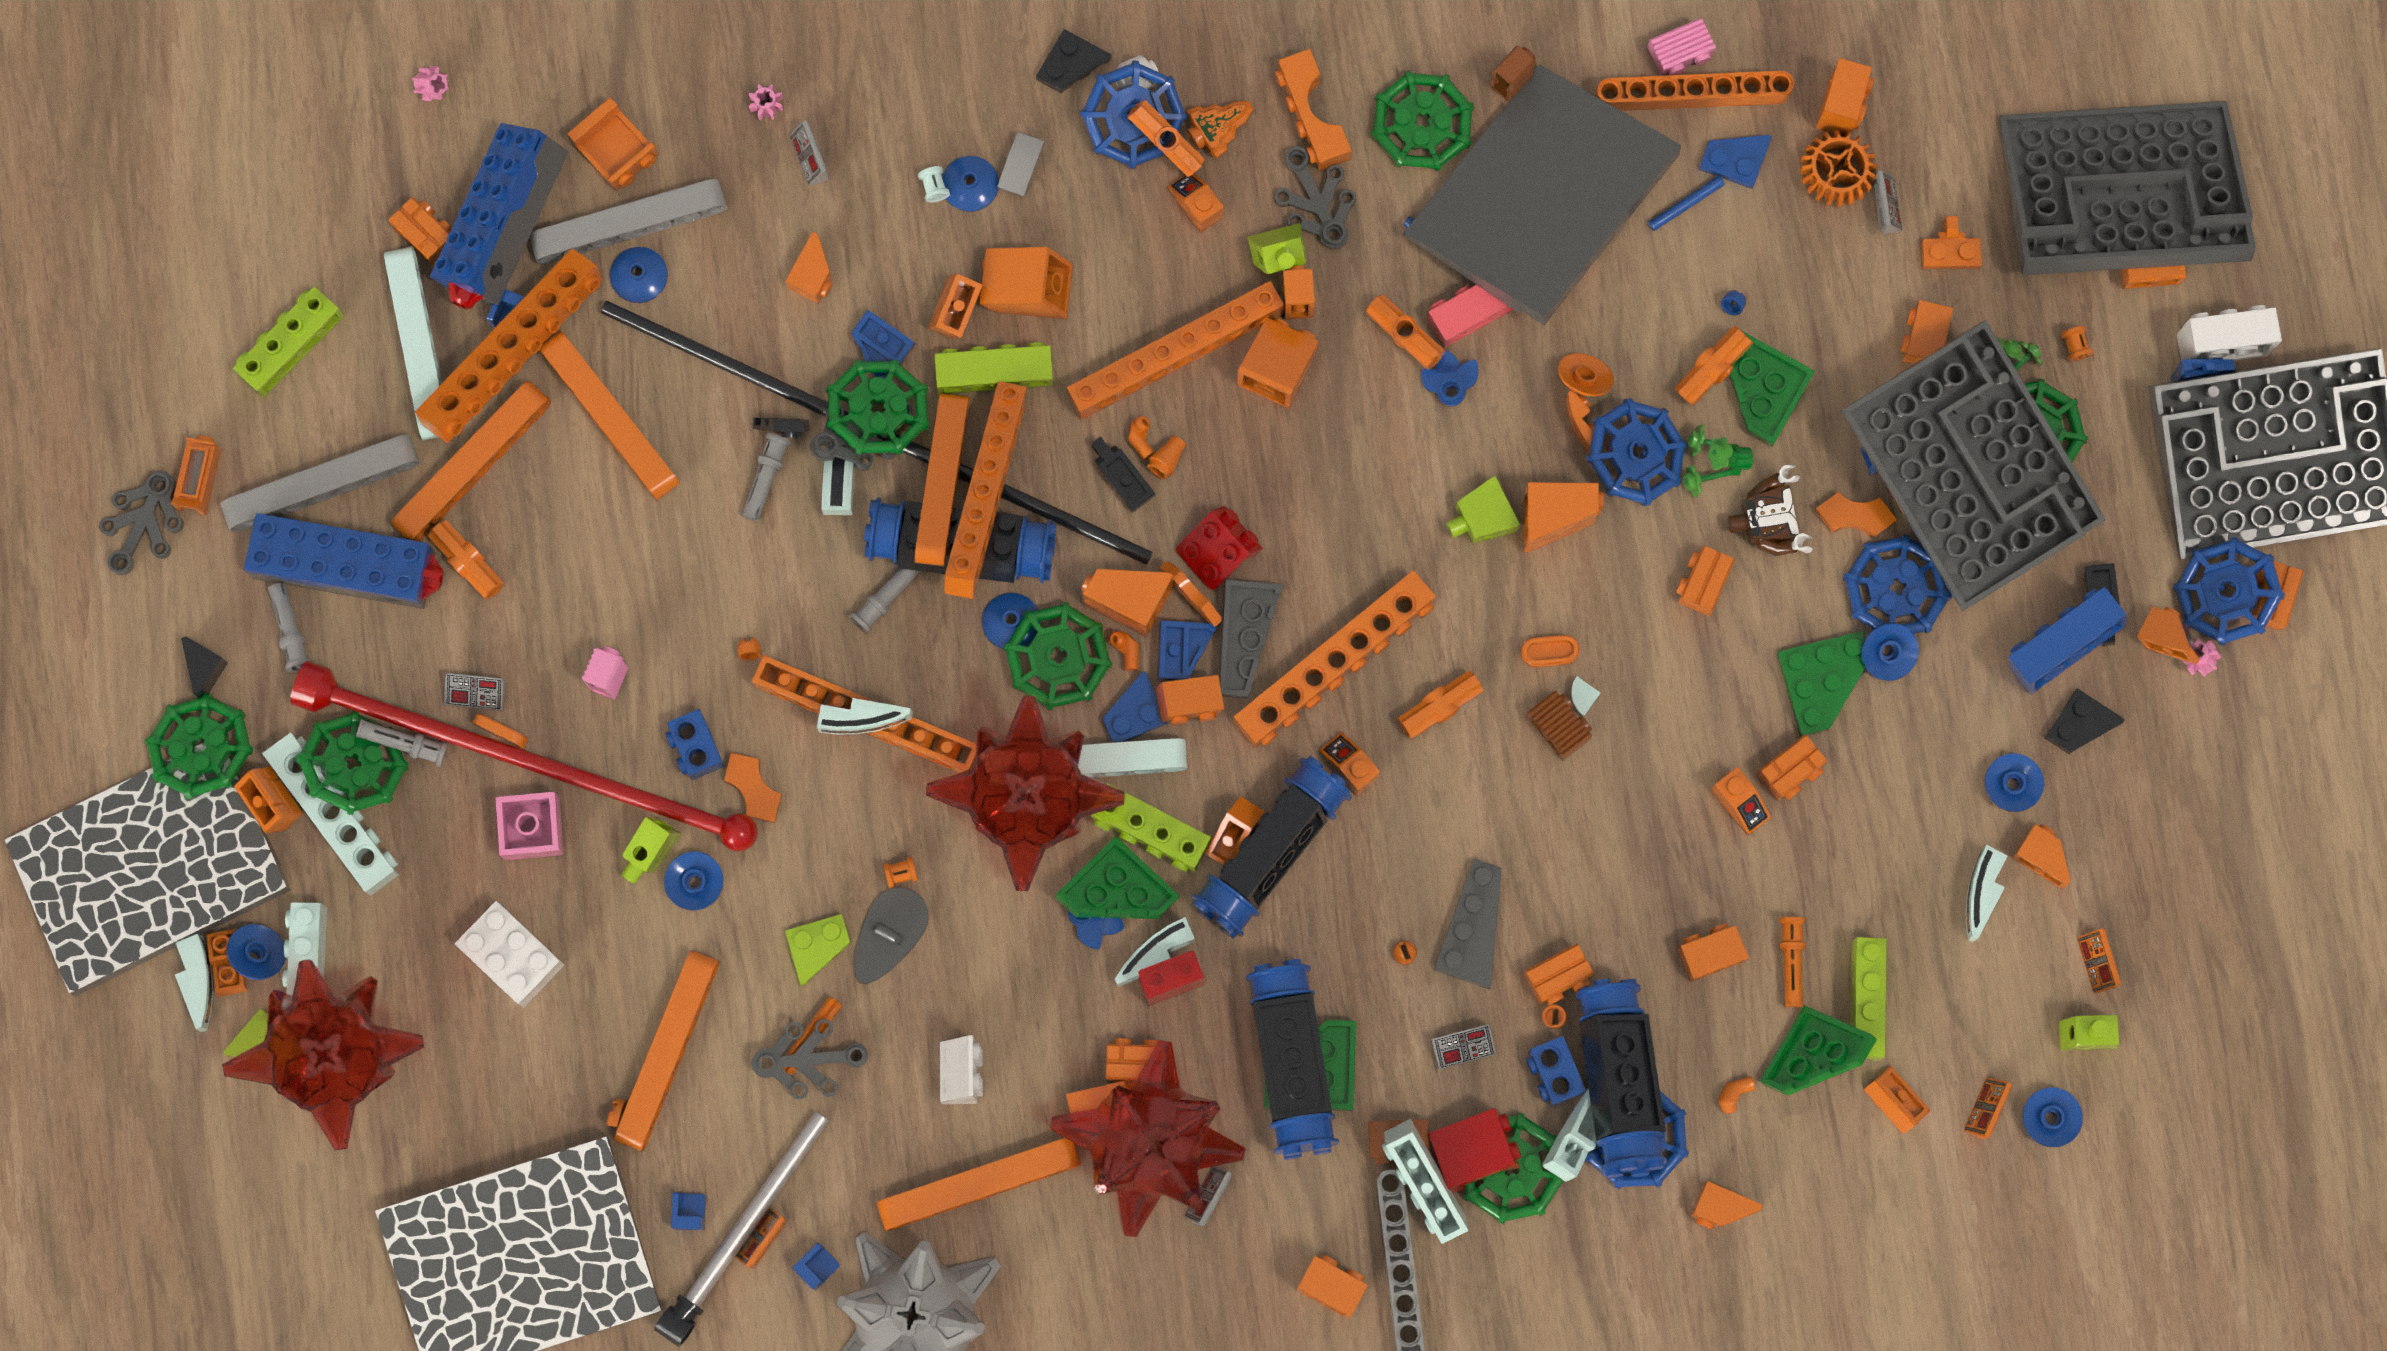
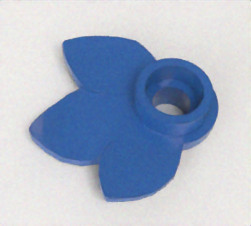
[1421,350,1479,406]
[1068,910,1124,950]

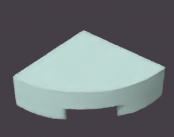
[1571,676,1600,717]

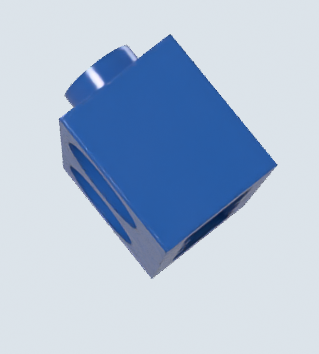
[665,709,725,781]
[1526,1036,1586,1107]

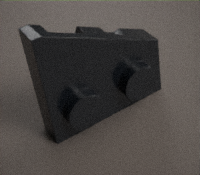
[1036,29,1112,93]
[753,417,809,438]
[2045,688,2125,754]

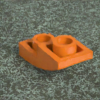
[1566,390,1594,454]
[206,929,247,997]

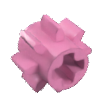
[412,66,449,101]
[749,84,783,120]
[2183,638,2221,677]

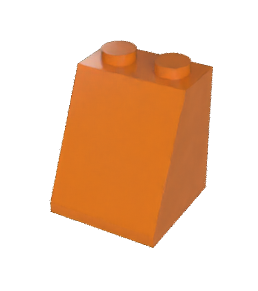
[979,247,1073,319]
[1237,317,1319,409]
[1524,482,1604,552]
[1081,569,1174,638]

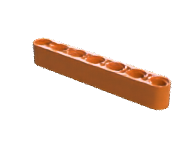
[1595,71,1794,111]
[539,330,680,501]
[391,381,551,542]
[915,393,969,566]
[614,950,720,1152]
[876,1136,1081,1231]

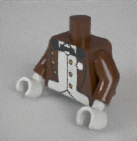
[1728,465,1813,556]

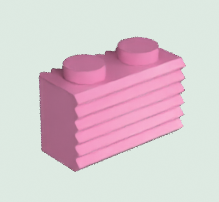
[1647,18,1716,76]
[582,646,628,700]

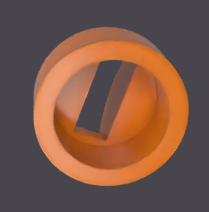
[737,637,761,660]
[1393,941,1417,965]
[1542,1005,1567,1029]

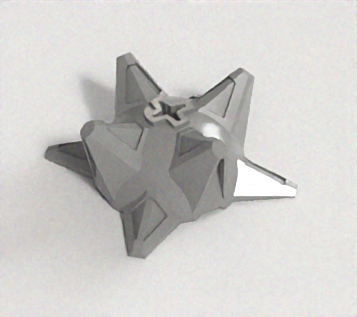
[837,1231,1001,1351]

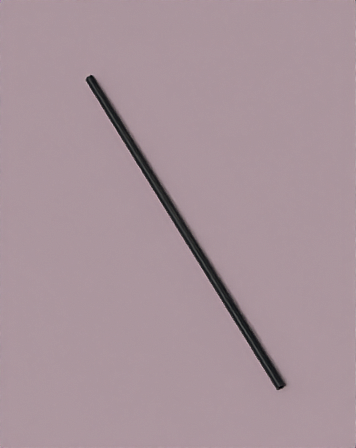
[601,301,1153,565]

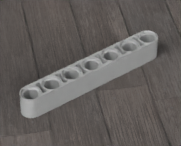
[529,179,727,264]
[220,435,420,532]
[1376,1170,1425,1351]

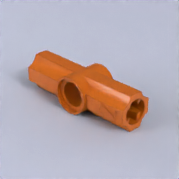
[1127,99,1205,177]
[1365,294,1445,370]
[1674,325,1753,406]
[428,520,505,600]
[1397,670,1484,740]

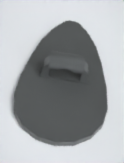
[855,887,929,984]

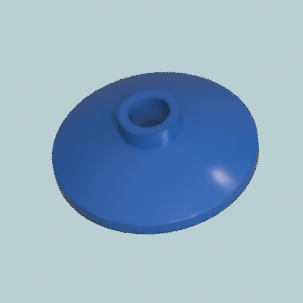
[942,156,999,212]
[610,247,668,303]
[982,593,1041,649]
[1861,623,1919,681]
[1985,753,2044,812]
[664,852,724,911]
[227,924,286,980]
[2022,1087,2083,1147]

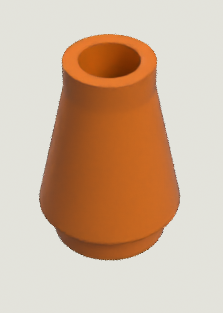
[1147,435,1186,480]

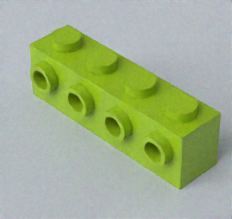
[233,286,344,398]
[1090,783,1211,873]

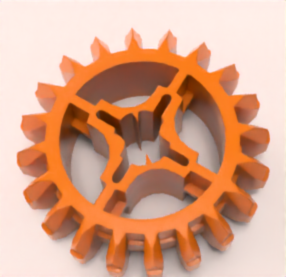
[1799,130,1878,208]

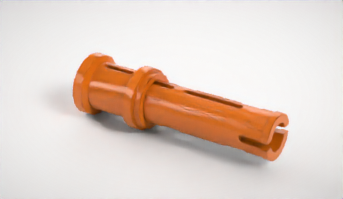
[1779,917,1806,1007]

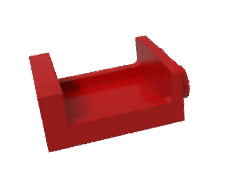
[1138,951,1204,1006]
[1428,1108,1522,1193]

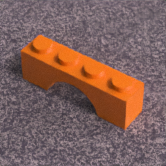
[1275,49,1352,171]

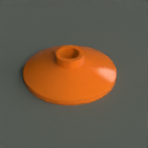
[1558,353,1614,397]

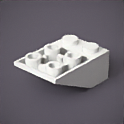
[940,1035,983,1104]

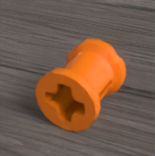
[2060,326,2094,362]
[883,856,918,888]

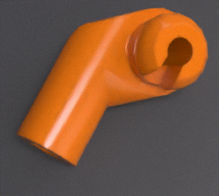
[1128,416,1155,461]
[1718,1076,1756,1114]

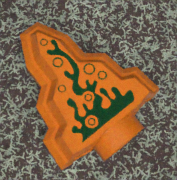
[1185,101,1254,159]

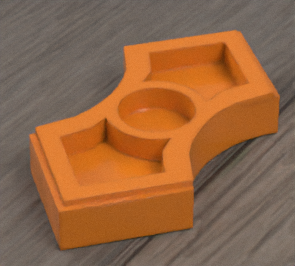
[1814,491,1897,539]
[1159,561,1222,627]
[724,753,782,823]

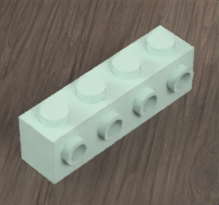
[281,903,328,1025]
[1382,1119,1468,1244]

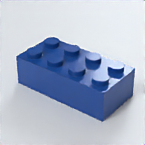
[2008,587,2127,695]

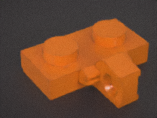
[1921,216,1982,269]

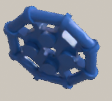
[1080,60,1187,169]
[1586,398,1688,506]
[1843,534,1952,634]
[2173,537,2285,645]
[1585,1091,1689,1189]

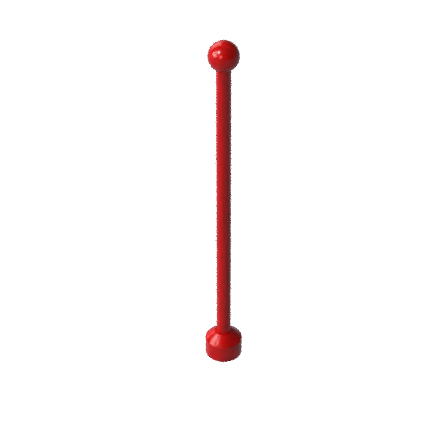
[291,661,758,852]

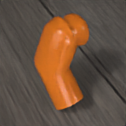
[1110,631,1139,671]

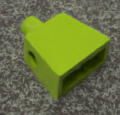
[1247,223,1306,274]
[1445,476,1520,543]
[621,817,682,884]
[2058,1015,2119,1051]

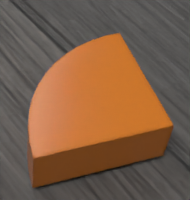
[606,1098,627,1129]

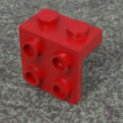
[1176,506,1263,590]

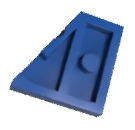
[1699,135,1772,189]
[851,310,916,379]
[2170,358,2235,382]
[1158,620,1217,681]
[1103,671,1168,743]

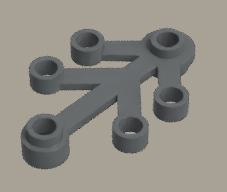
[1275,146,1356,249]
[810,401,912,471]
[99,471,184,575]
[752,1019,868,1099]

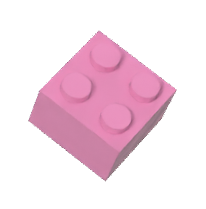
[495,792,564,861]

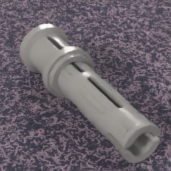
[741,433,791,522]
[849,569,921,634]
[268,583,311,672]
[356,719,448,767]

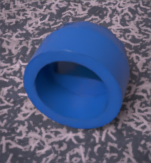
[1721,290,1746,316]

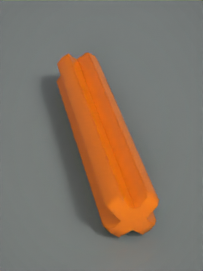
[782,997,842,1075]

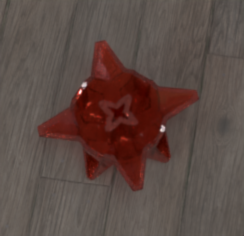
[926,695,1125,891]
[222,959,424,1150]
[1050,1040,1245,1237]

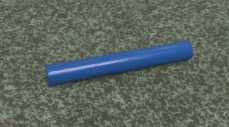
[1648,176,1725,231]

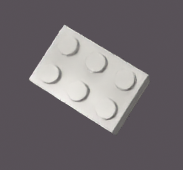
[2177,305,2282,361]
[455,901,565,1008]

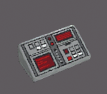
[790,120,829,186]
[1873,171,1902,234]
[444,673,507,711]
[1431,1024,1496,1069]
[1185,1166,1232,1228]

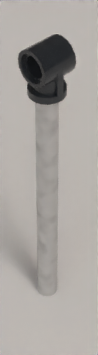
[654,1111,829,1347]

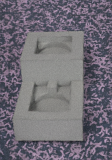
[997,132,1045,196]

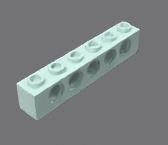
[262,732,399,896]

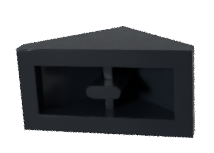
[181,637,228,698]

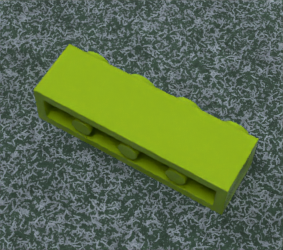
[935,342,1054,394]
[1850,937,1887,1061]

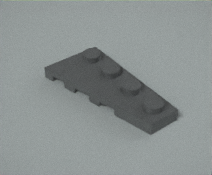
[1219,579,1283,698]
[1434,858,1502,990]

